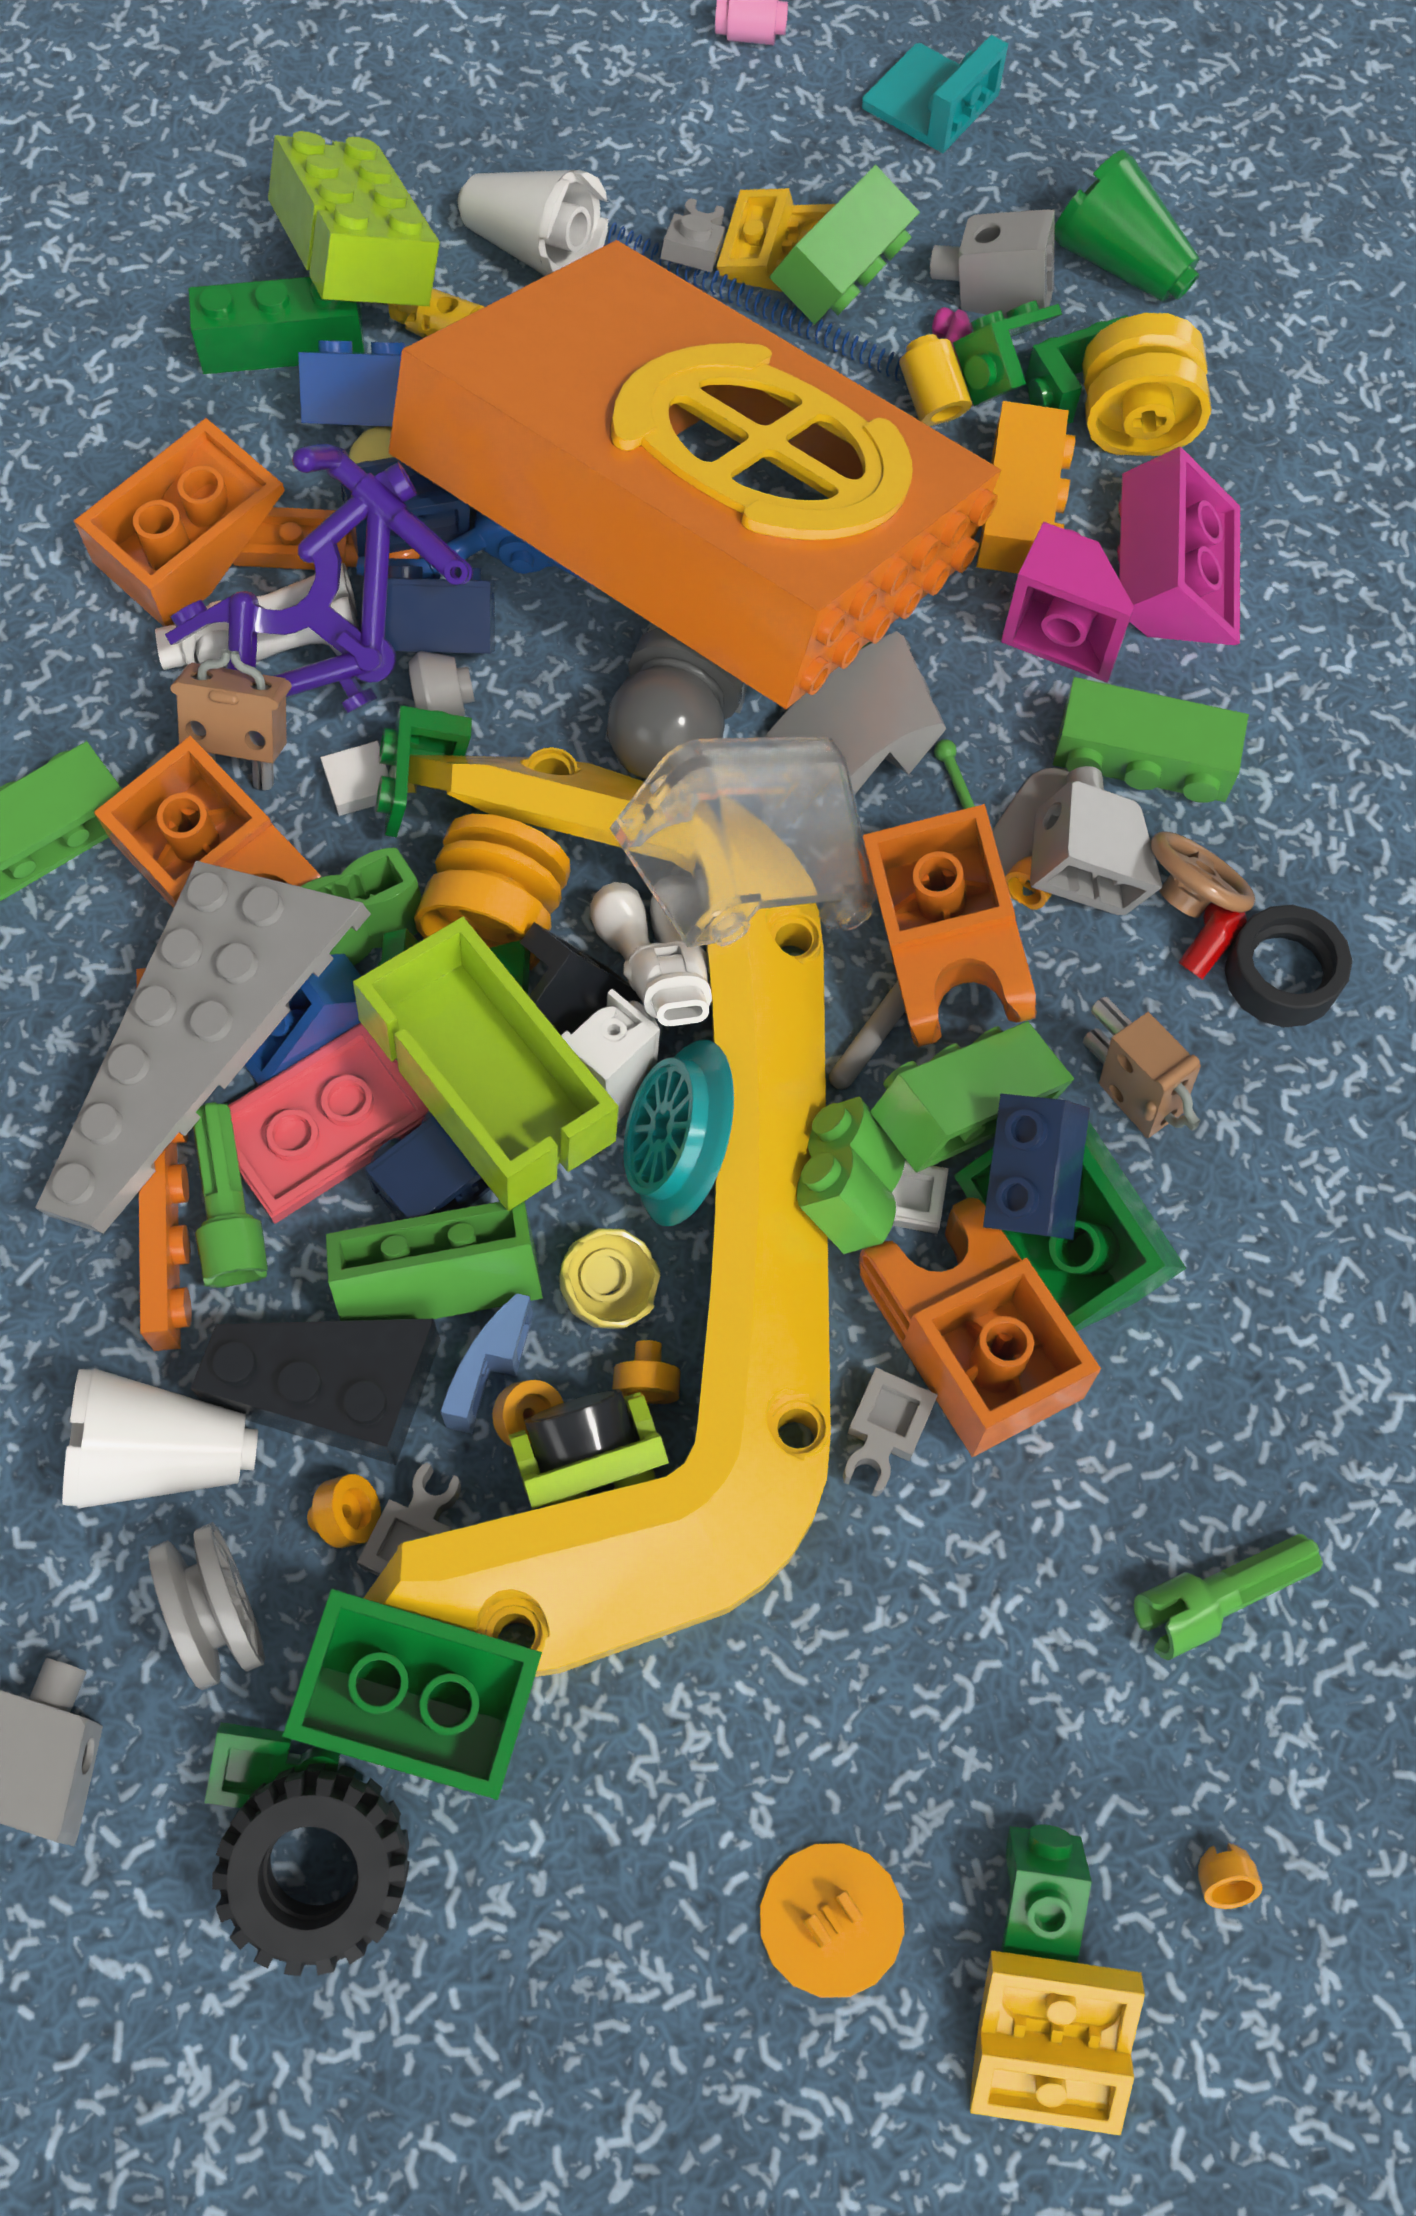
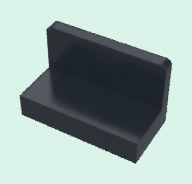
[520,922,641,1035]

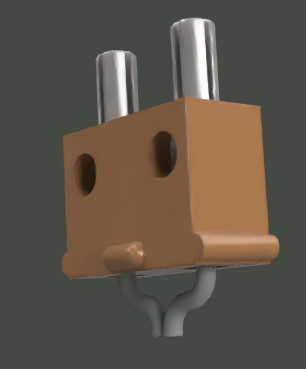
[170,649,292,790]
[1083,997,1201,1138]

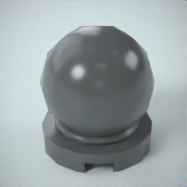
[607,628,744,785]

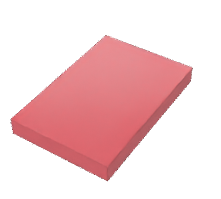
[228,1023,429,1224]

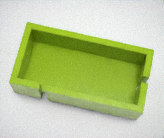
[268,131,440,306]
[353,916,619,1212]

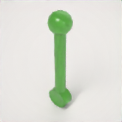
[934,739,975,809]

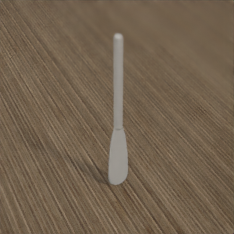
[829,768,1069,1090]

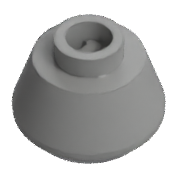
[408,651,475,716]

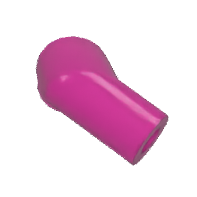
[932,307,972,369]

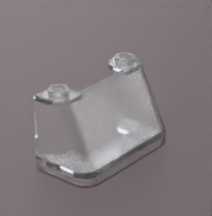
[609,737,877,947]

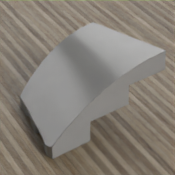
[765,631,947,798]

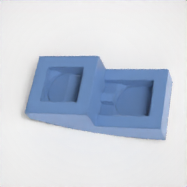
[440,1293,533,1434]

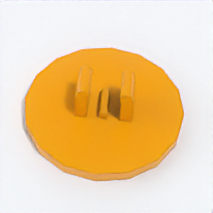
[760,1843,904,1998]

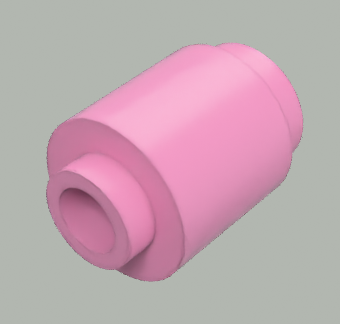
[715,0,788,45]

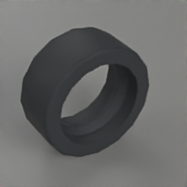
[1224,905,1352,1028]

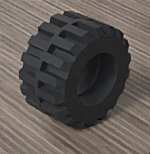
[212,1763,410,1976]

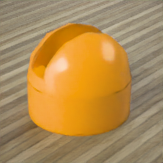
[1005,856,1052,910]
[1198,1843,1262,1909]

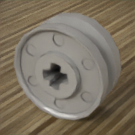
[148,1522,265,1690]

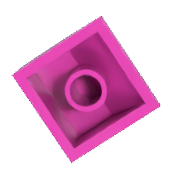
[1001,521,1134,683]

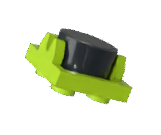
[508,1389,669,1509]

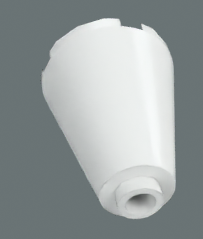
[458,170,608,276]
[62,1368,258,1508]

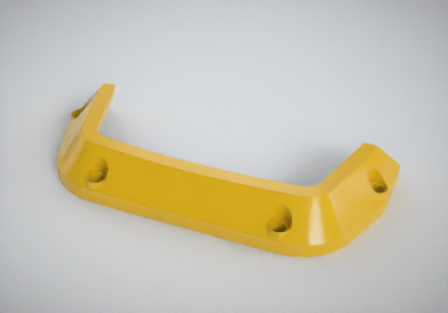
[364,747,831,1677]

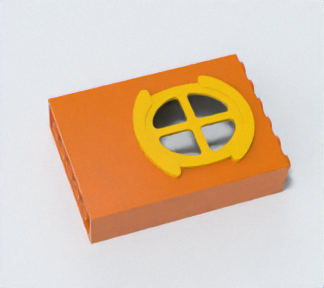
[388,240,1001,709]

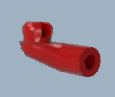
[1178,902,1247,980]

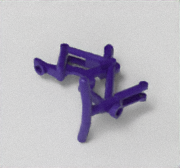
[165,444,473,714]

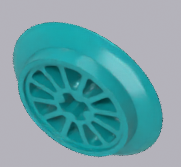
[623,1040,734,1226]

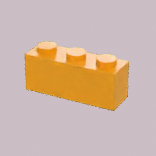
[976,401,1075,574]

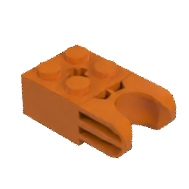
[94,735,321,908]
[863,804,1037,1047]
[859,1198,1101,1457]

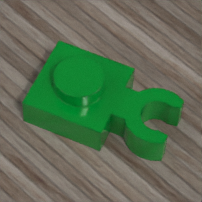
[204,1722,340,1808]

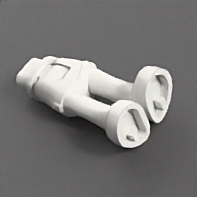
[155,563,359,670]
[590,875,712,1026]

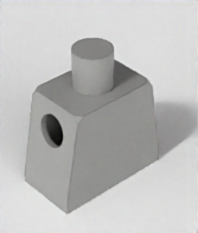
[930,209,1055,327]
[1030,766,1162,915]
[0,1658,103,1846]

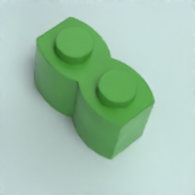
[301,848,422,966]
[797,1096,905,1254]

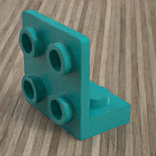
[862,34,1008,153]

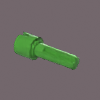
[193,1102,268,1288]
[1134,1534,1323,1661]

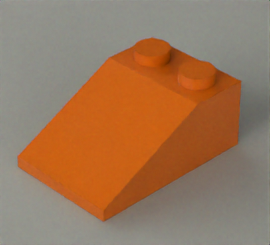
[74,418,285,627]

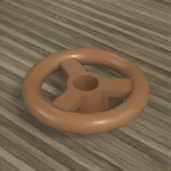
[1151,831,1255,918]

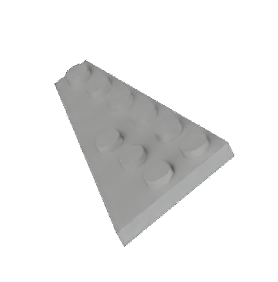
[35,861,371,1234]

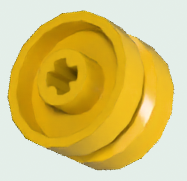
[1082,313,1212,456]

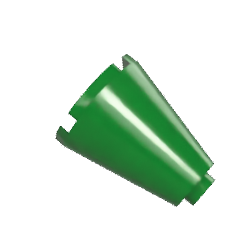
[1054,149,1200,302]

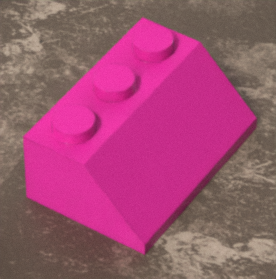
[1117,446,1240,645]

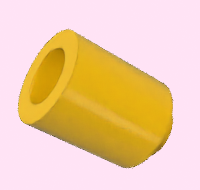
[899,334,972,427]

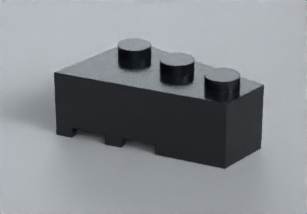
[191,1319,441,1465]

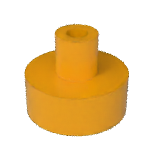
[612,1340,681,1404]
[492,1380,564,1447]
[307,1474,381,1548]

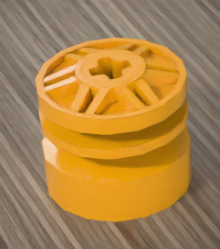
[414,814,571,970]

